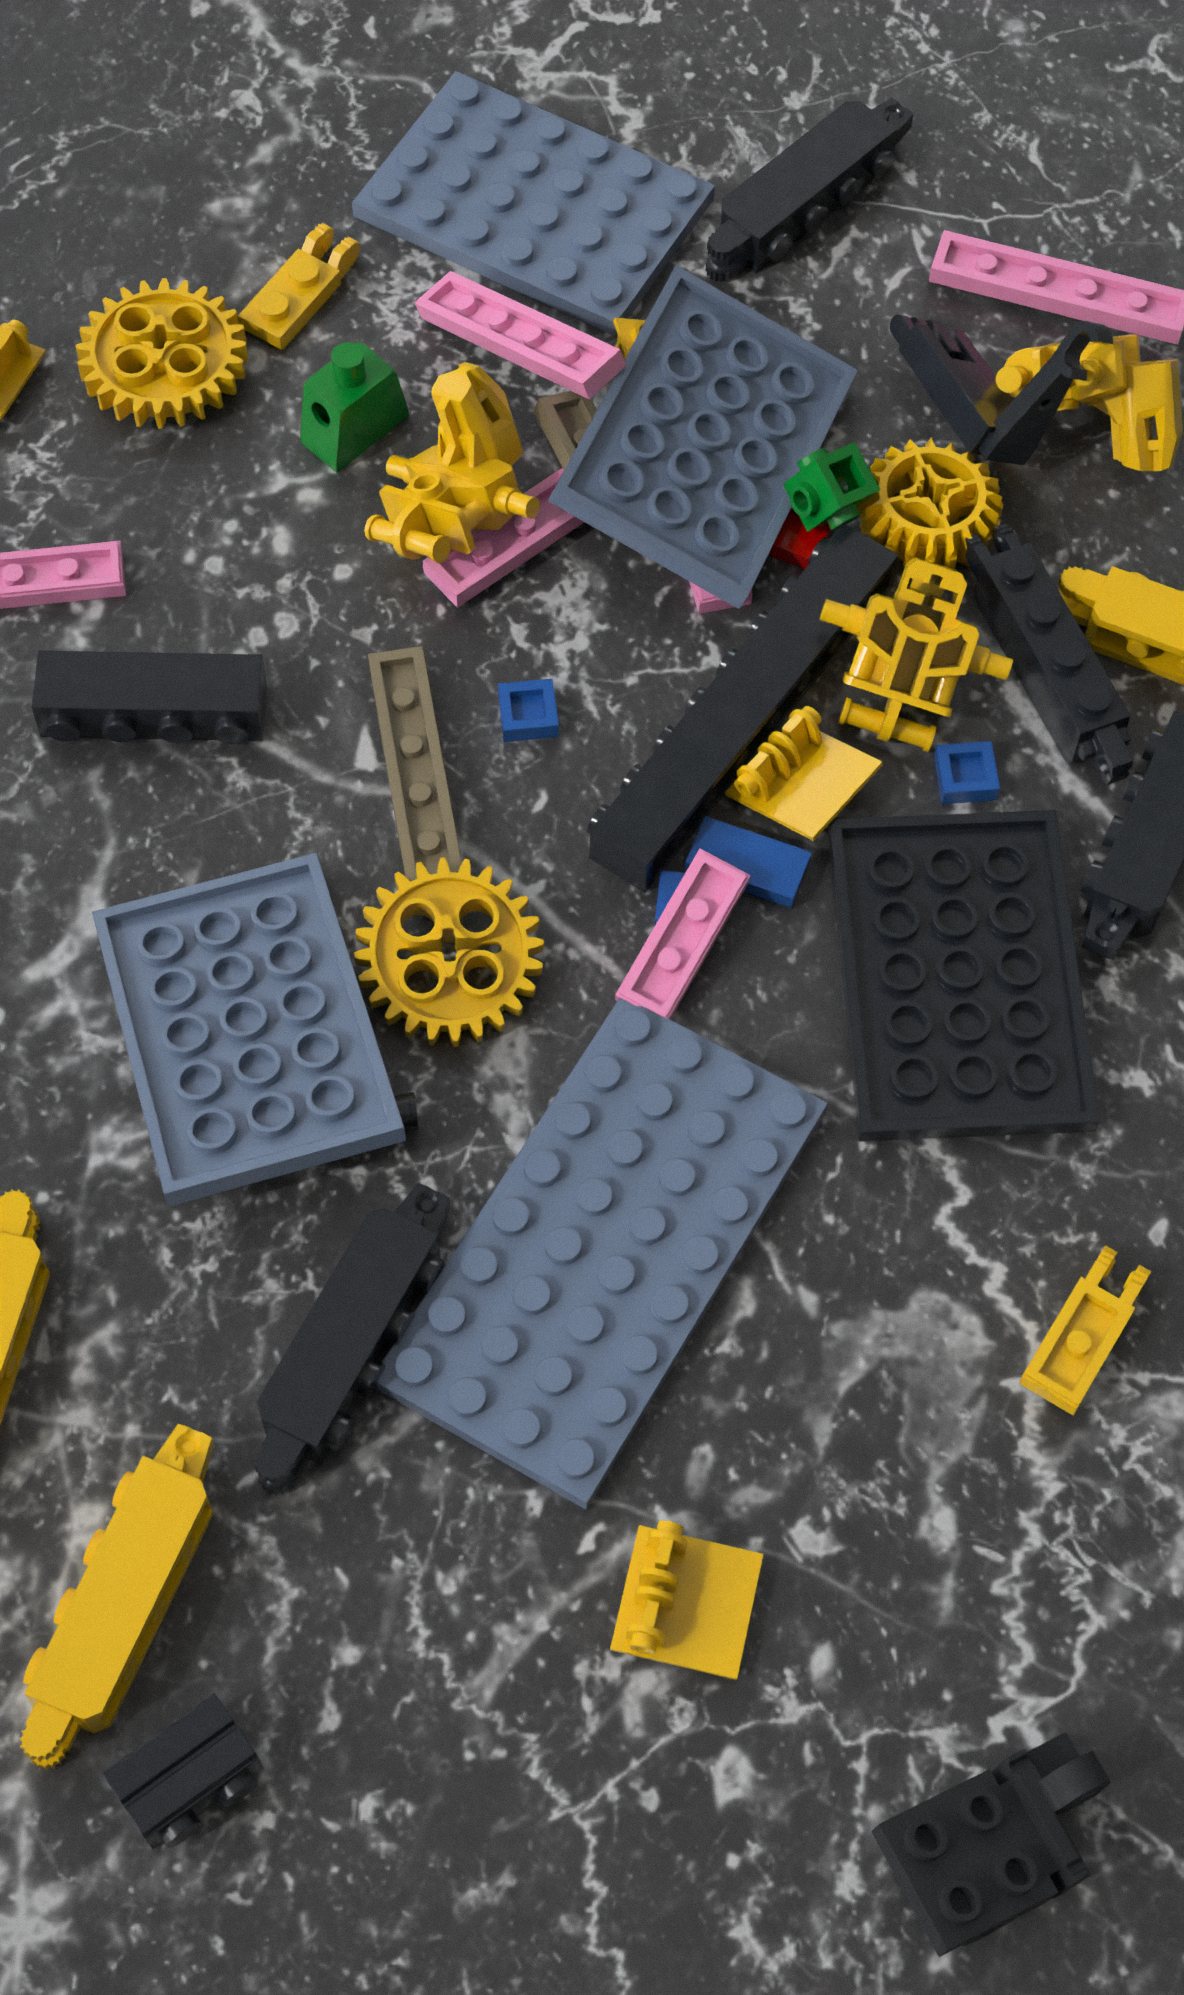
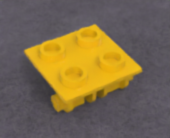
[725,706,883,841]
[610,1520,764,1680]

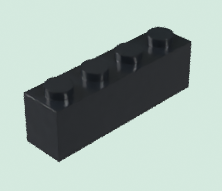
[31,651,267,744]

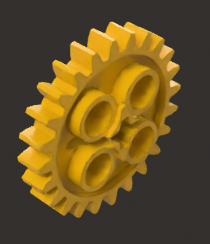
[76,278,248,429]
[354,857,544,1047]

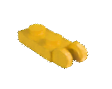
[238,223,361,350]
[1019,1245,1152,1415]

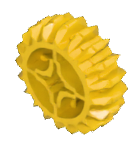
[857,437,1003,569]

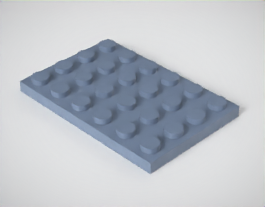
[352,71,715,337]
[548,265,858,609]
[92,853,406,1207]

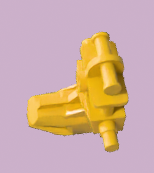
[996,334,1183,471]
[364,362,540,563]
[819,557,1013,753]

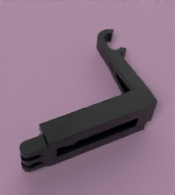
[890,314,1113,465]

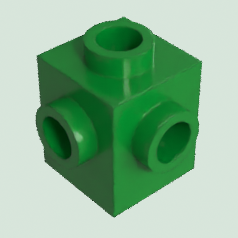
[783,442,880,532]

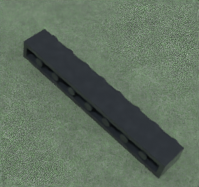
[587,523,898,893]

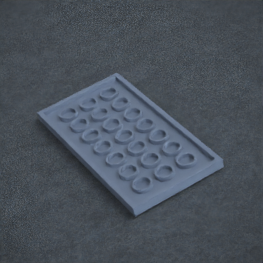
[376,998,828,1510]

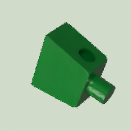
[300,342,409,473]

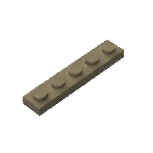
[368,646,462,882]

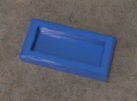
[684,816,812,908]

